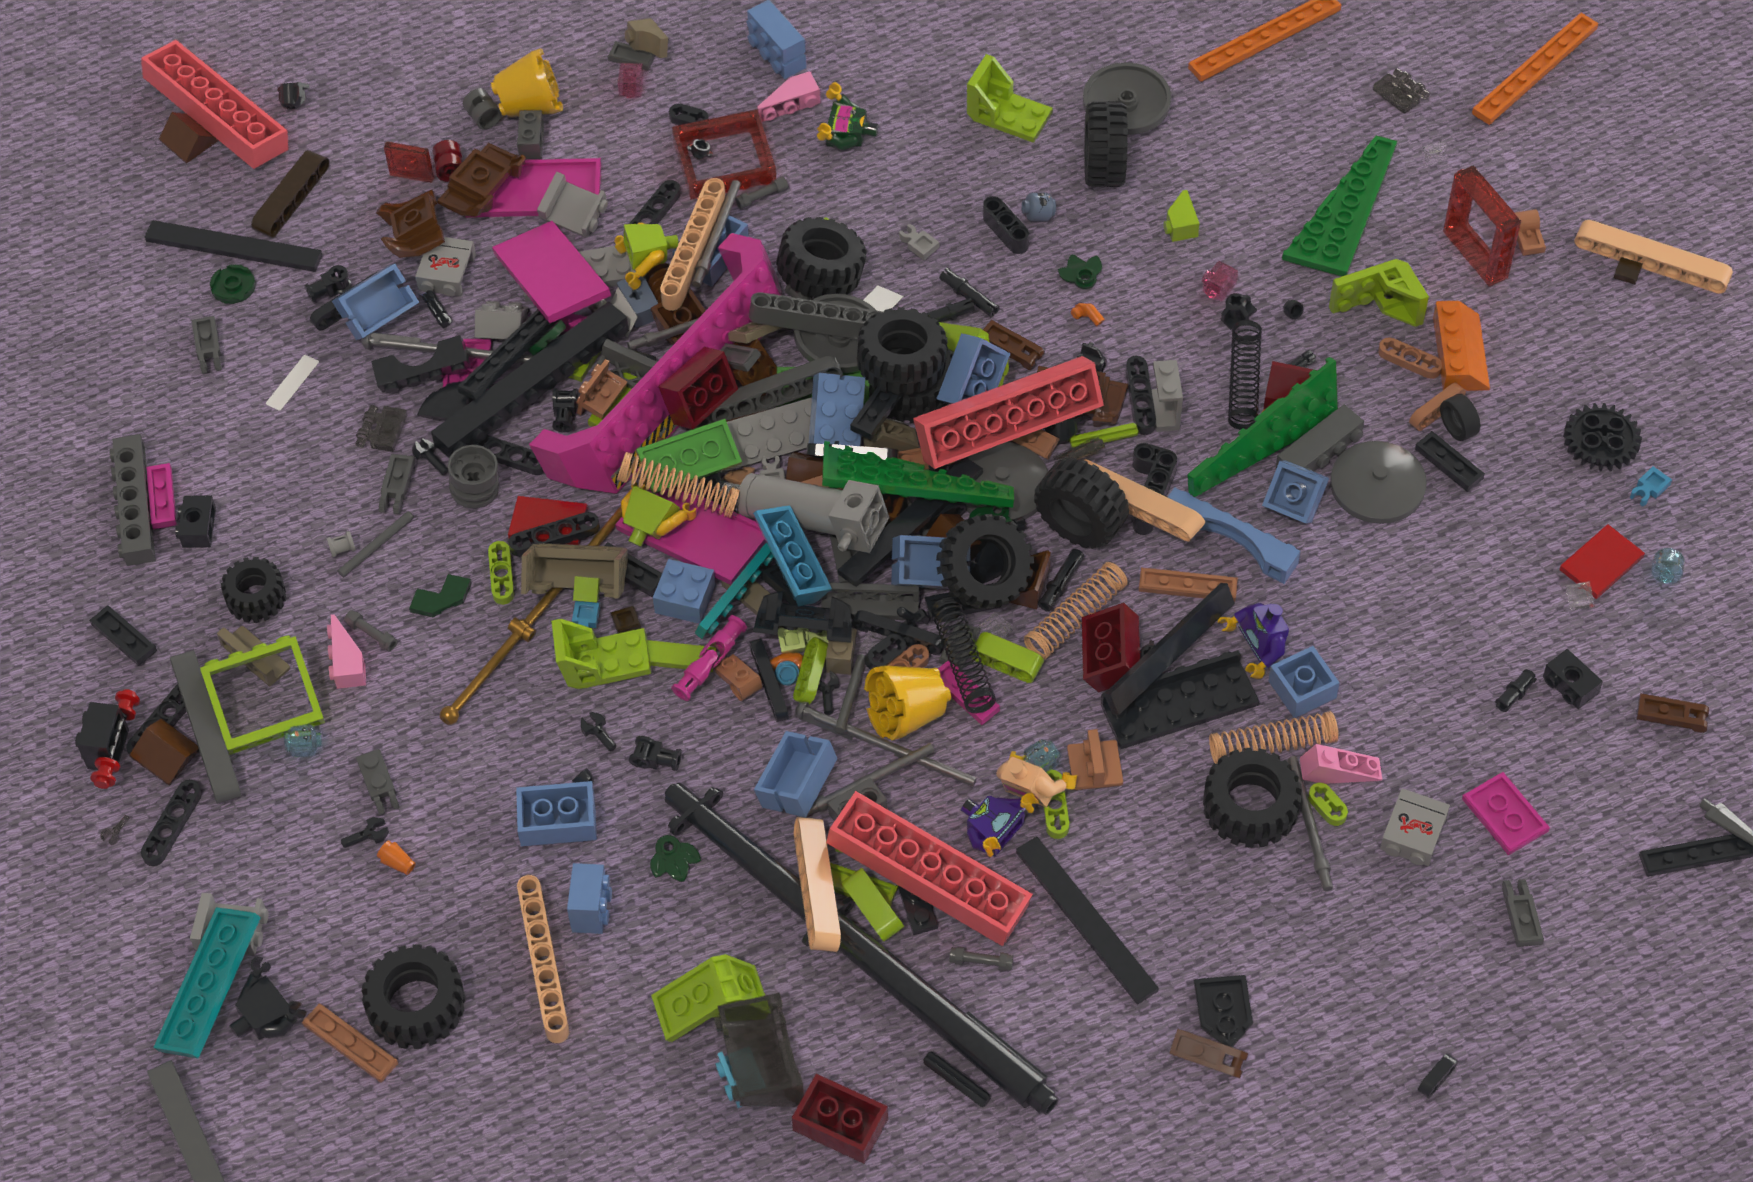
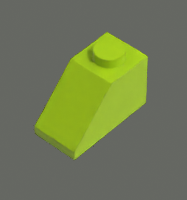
[1163,190,1200,242]

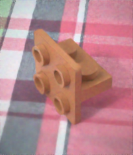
[576,359,628,419]
[1067,729,1123,790]

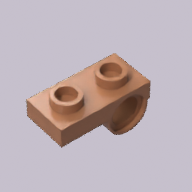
[1510,209,1546,256]
[714,654,762,701]

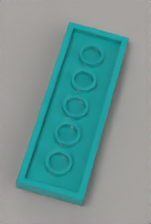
[153,907,261,1059]

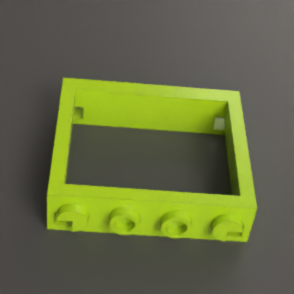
[200,635,325,755]

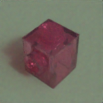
[618,63,644,98]
[1202,261,1238,302]

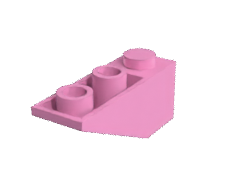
[757,71,820,123]
[327,614,366,689]
[1300,744,1382,784]

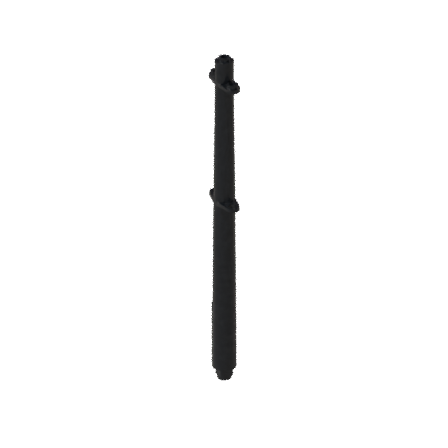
[665,782,1059,1115]

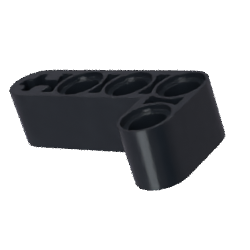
[1132,443,1177,535]

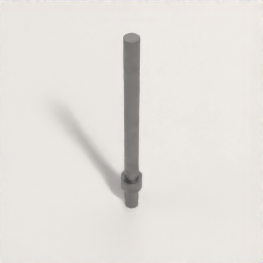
[692,180,741,287]
[627,318,699,350]
[799,743,935,818]
[1287,756,1333,892]

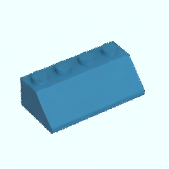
[753,505,832,606]

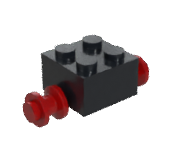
[75,689,140,789]

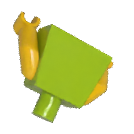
[615,223,679,290]
[621,482,697,547]

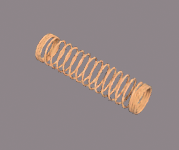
[617,452,740,518]
[1024,562,1127,660]
[1209,711,1338,764]

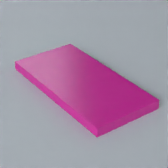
[466,158,601,218]
[492,221,611,323]
[615,488,766,585]

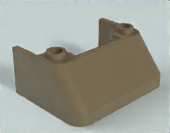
[521,544,628,598]

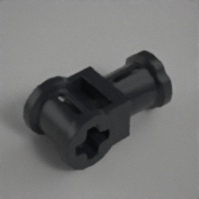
[304,265,352,303]
[552,388,578,432]
[628,736,682,771]

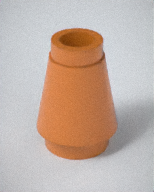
[377,840,416,875]

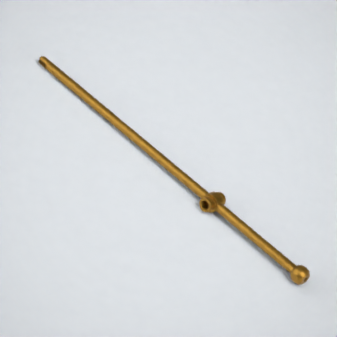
[439,478,647,725]

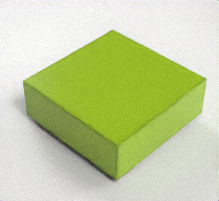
[573,576,600,603]

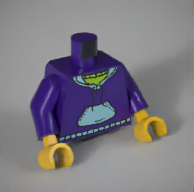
[1217,603,1289,679]
[961,793,1039,857]

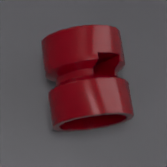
[432,140,463,182]

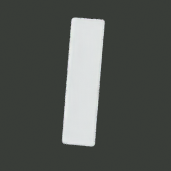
[266,355,319,410]

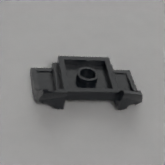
[753,591,852,643]

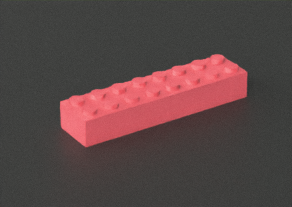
[141,40,288,169]
[913,356,1104,469]
[826,791,1033,946]

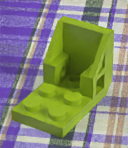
[967,54,1053,143]
[1329,259,1429,327]
[551,619,651,689]
[651,954,770,1042]

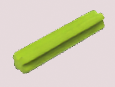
[1070,423,1138,449]

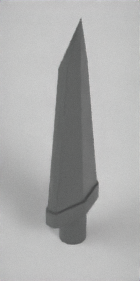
[1700,799,1753,845]

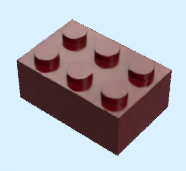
[658,347,738,430]
[1082,602,1140,693]
[792,1074,888,1164]

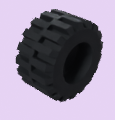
[221,557,286,623]

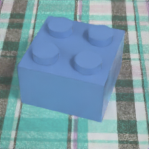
[1262,460,1329,523]
[653,559,716,624]
[1268,646,1339,718]
[567,863,612,934]

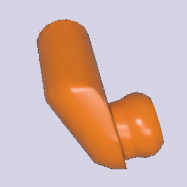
[1071,303,1105,327]
[770,652,803,671]

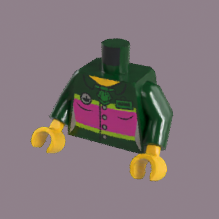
[817,82,878,151]

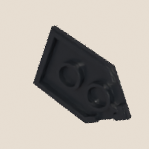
[1193,975,1253,1047]

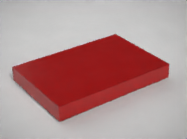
[508,496,588,545]
[1559,524,1645,599]

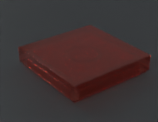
[384,141,434,183]

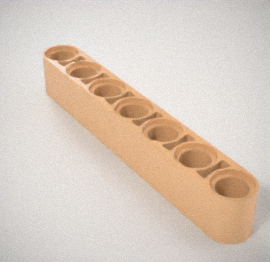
[660,178,725,311]
[1574,220,1733,294]
[1083,459,1205,542]
[793,817,841,952]
[517,875,569,1043]

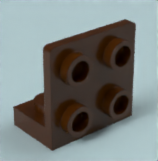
[731,339,777,396]

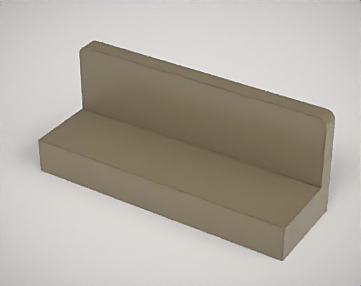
[217,626,290,687]

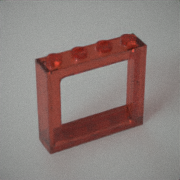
[672,109,777,200]
[1443,165,1521,287]

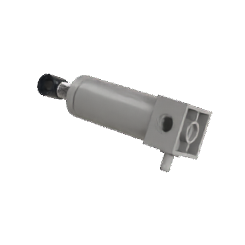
[698,473,889,553]

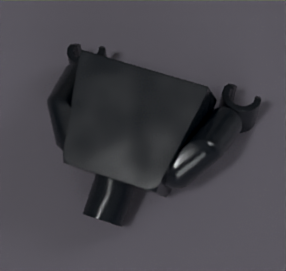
[229,957,306,1040]

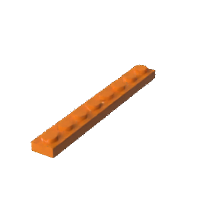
[1188,0,1341,82]
[1472,13,1598,125]

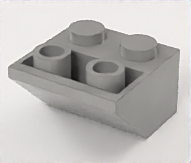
[475,301,529,339]

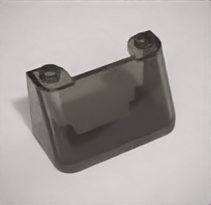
[714,993,804,1107]

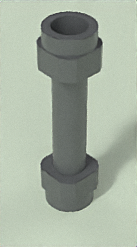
[735,176,788,209]
[344,610,398,652]
[949,946,1013,971]

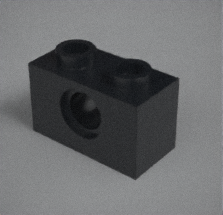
[175,495,216,548]
[1543,649,1603,709]

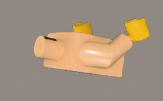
[997,751,1077,808]

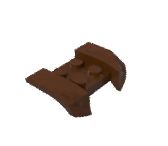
[437,142,526,217]
[376,189,445,258]
[1037,366,1128,427]

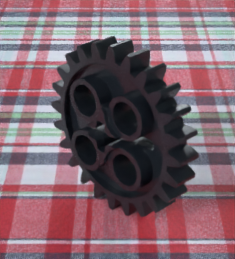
[1563,403,1642,471]

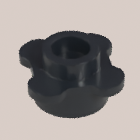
[687,139,713,160]

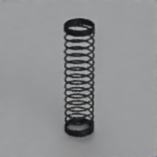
[1228,320,1262,430]
[930,597,996,713]

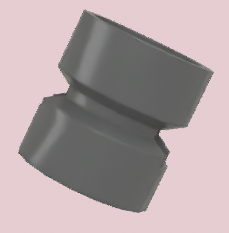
[462,88,502,130]

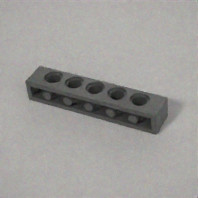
[109,434,156,566]

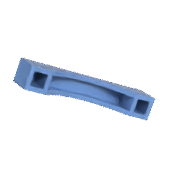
[1168,487,1300,584]

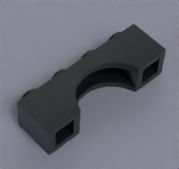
[371,335,471,394]

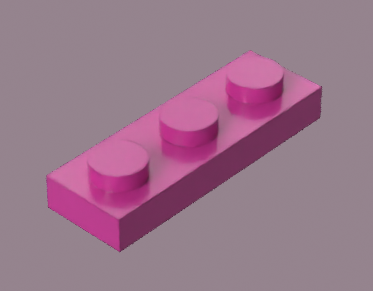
[146,463,177,529]
[938,661,1000,725]

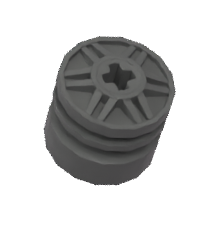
[448,445,499,509]

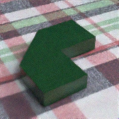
[409,574,472,618]

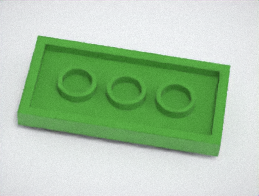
[636,419,742,494]

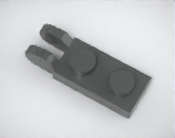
[191,316,222,374]
[379,454,416,514]
[356,749,400,815]
[1502,879,1544,947]

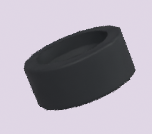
[1440,394,1481,441]

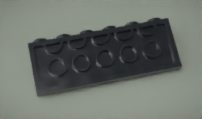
[1101,650,1259,749]

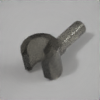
[100,815,130,845]

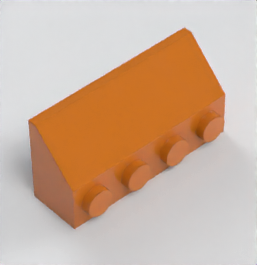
[1433,301,1490,391]

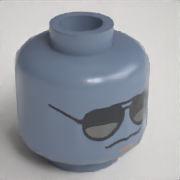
[1021,192,1056,222]

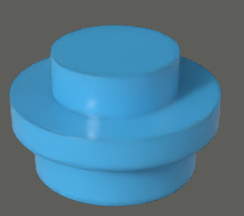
[775,661,799,685]

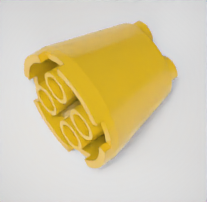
[491,48,563,117]
[864,666,951,741]

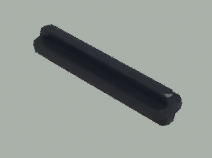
[923,1051,991,1107]

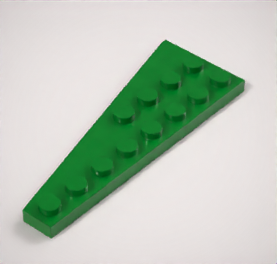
[1282,135,1397,277]
[1187,357,1338,497]
[822,441,1014,508]

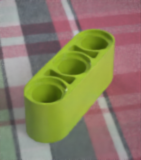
[969,632,1044,683]
[841,867,905,942]

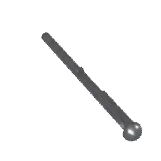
[362,332,533,364]
[795,702,977,787]

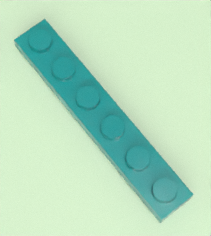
[694,543,774,639]

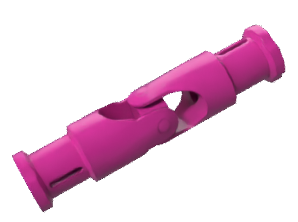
[671,615,747,701]

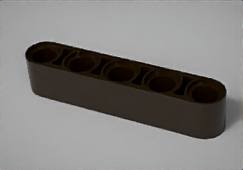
[251,150,329,238]

